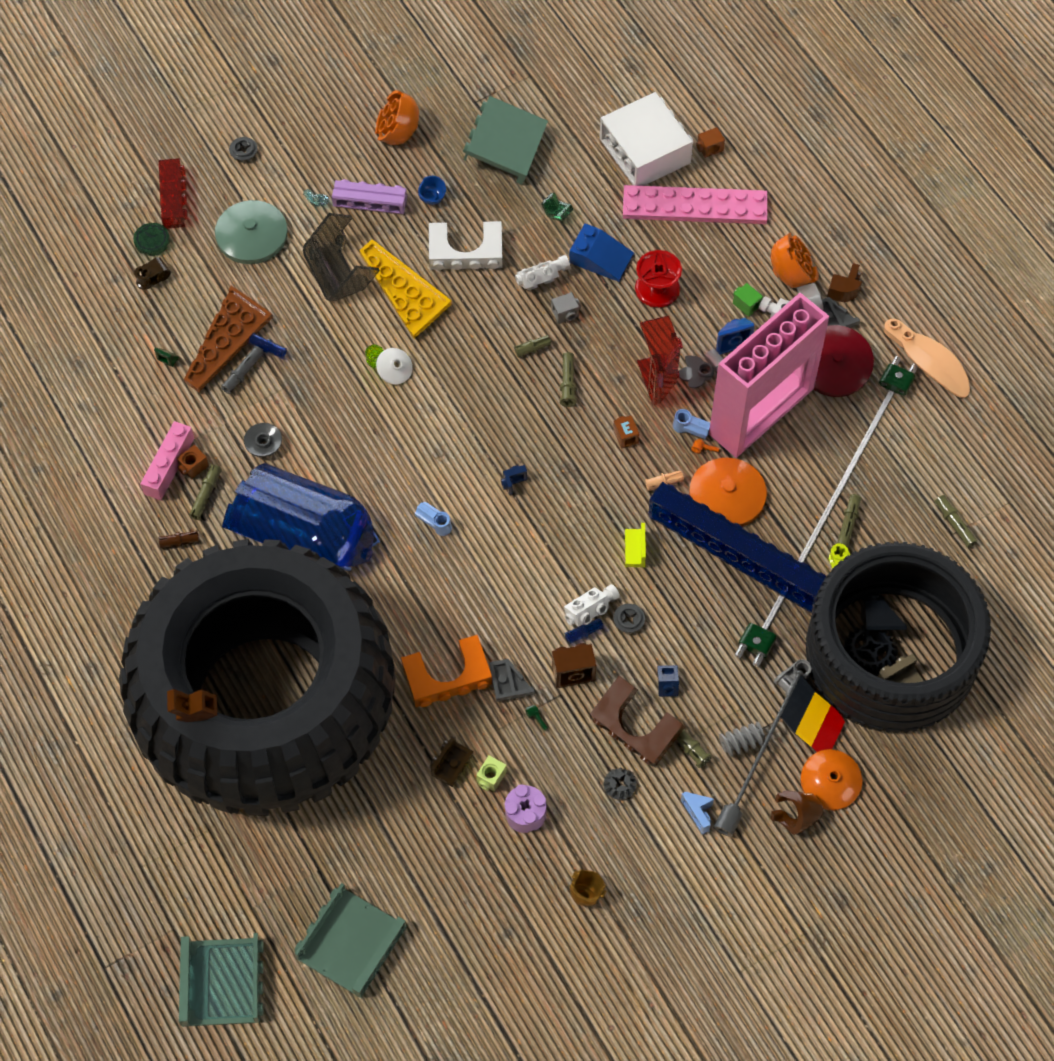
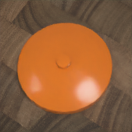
[689,457,767,529]

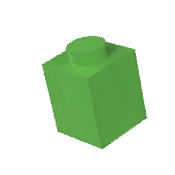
[733,283,763,317]

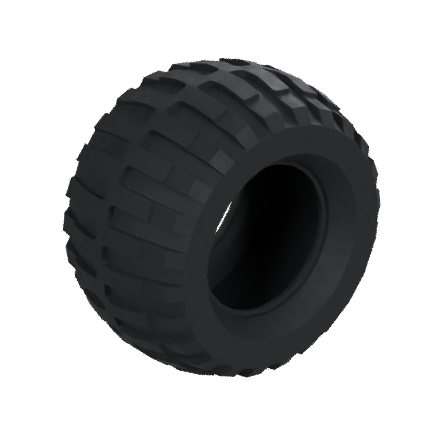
[119,539,396,816]

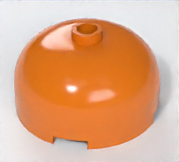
[375,90,419,145]
[771,233,819,289]

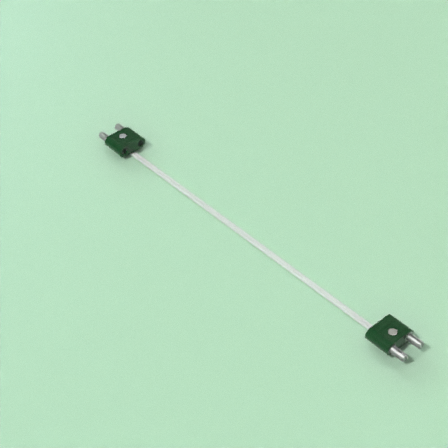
[735,356,918,667]

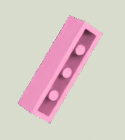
[140,421,195,500]

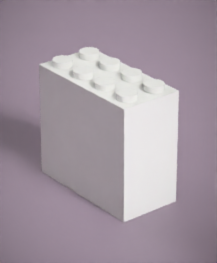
[600,92,693,186]

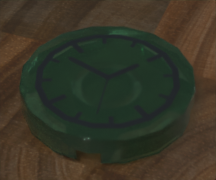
[133,223,170,256]

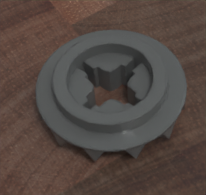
[229,137,258,162]
[613,604,645,634]
[604,767,637,800]

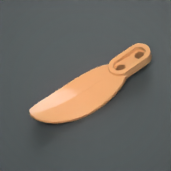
[884,319,970,398]

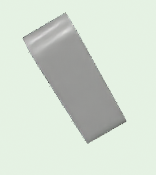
[797,282,824,310]

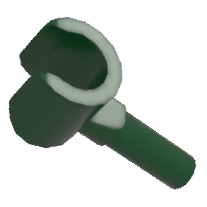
[526,705,548,731]

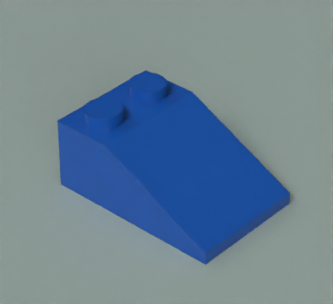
[569,223,634,282]

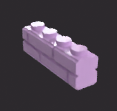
[332,179,407,214]

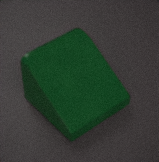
[154,348,179,367]

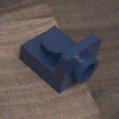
[657,665,679,697]

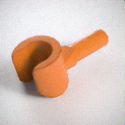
[691,439,719,453]

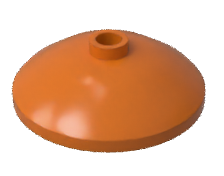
[800,749,863,811]

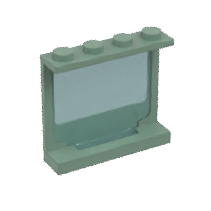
[179,933,264,1027]

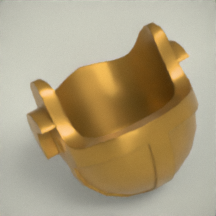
[569,869,607,906]

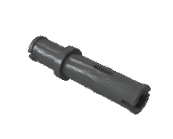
[221,346,264,394]

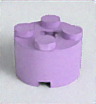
[505,785,546,833]

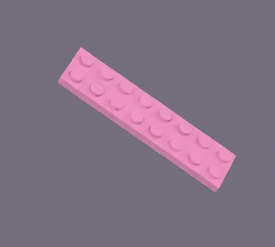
[623,185,767,224]

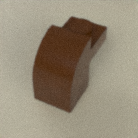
[827,263,862,302]
[167,689,217,722]

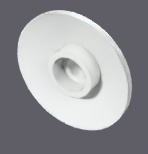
[376,348,412,385]

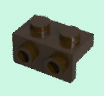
[430,736,474,787]

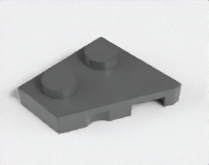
[822,297,860,328]
[489,659,535,702]

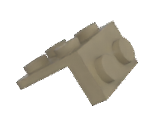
[878,654,924,683]

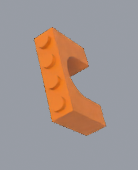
[401,634,492,707]

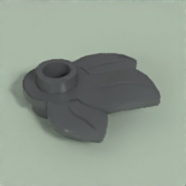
[676,355,714,388]

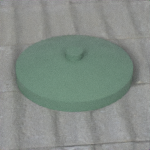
[215,200,288,264]

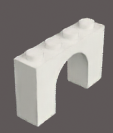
[429,221,503,270]

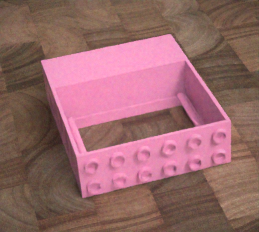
[709,293,829,458]

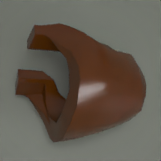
[771,790,823,835]

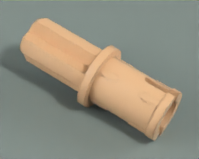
[645,470,684,491]

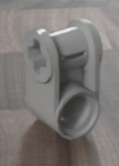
[774,659,811,696]

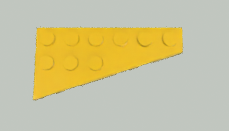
[359,239,452,339]

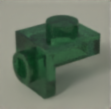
[541,193,573,221]

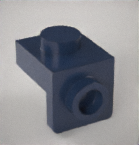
[501,465,527,495]

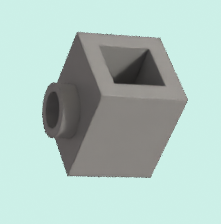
[551,292,581,324]

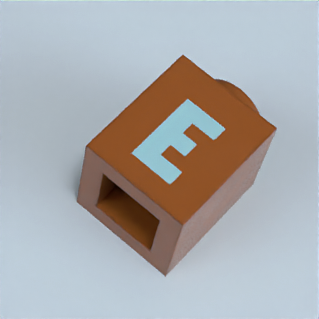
[613,415,640,449]

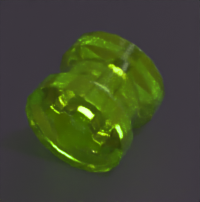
[365,345,383,368]

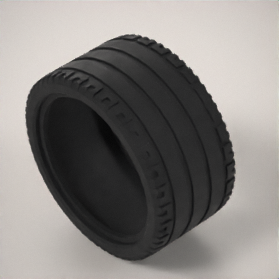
[806,541,991,733]

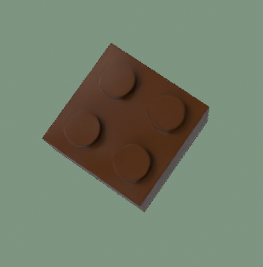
[552,643,597,688]

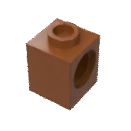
[696,127,725,158]
[177,445,209,480]

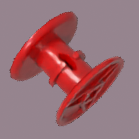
[635,250,682,308]

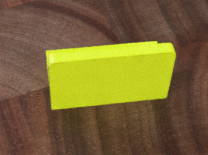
[625,523,646,567]

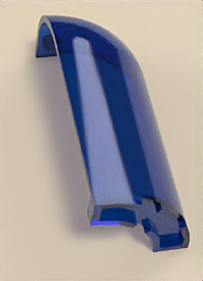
[222,463,374,567]

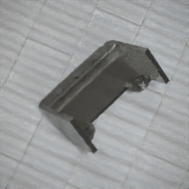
[303,213,380,301]

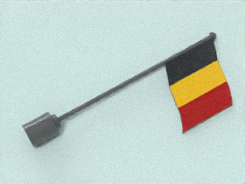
[713,670,845,837]

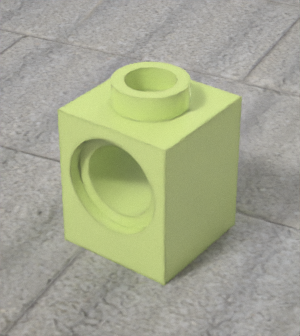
[476,755,507,792]

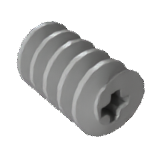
[719,721,765,757]

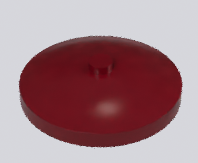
[813,325,874,397]

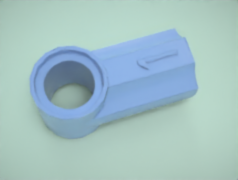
[673,409,710,439]
[415,502,452,536]

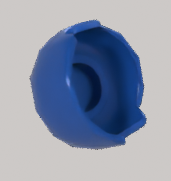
[418,175,446,205]

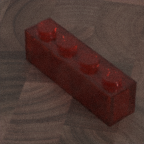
[159,158,188,229]

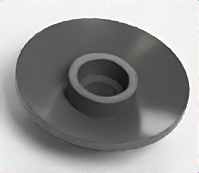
[244,423,282,457]

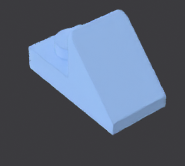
[681,792,714,835]

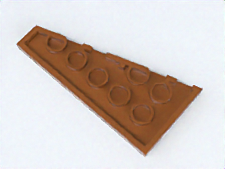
[184,285,273,393]

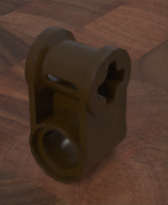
[134,257,171,290]

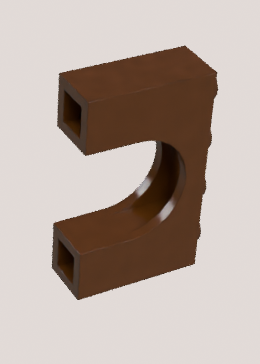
[590,676,686,765]

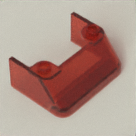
[637,315,683,405]

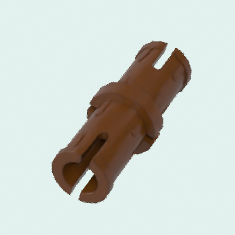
[158,530,199,549]

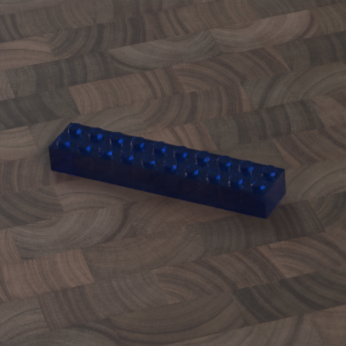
[649,482,827,613]

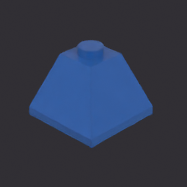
[716,318,754,355]

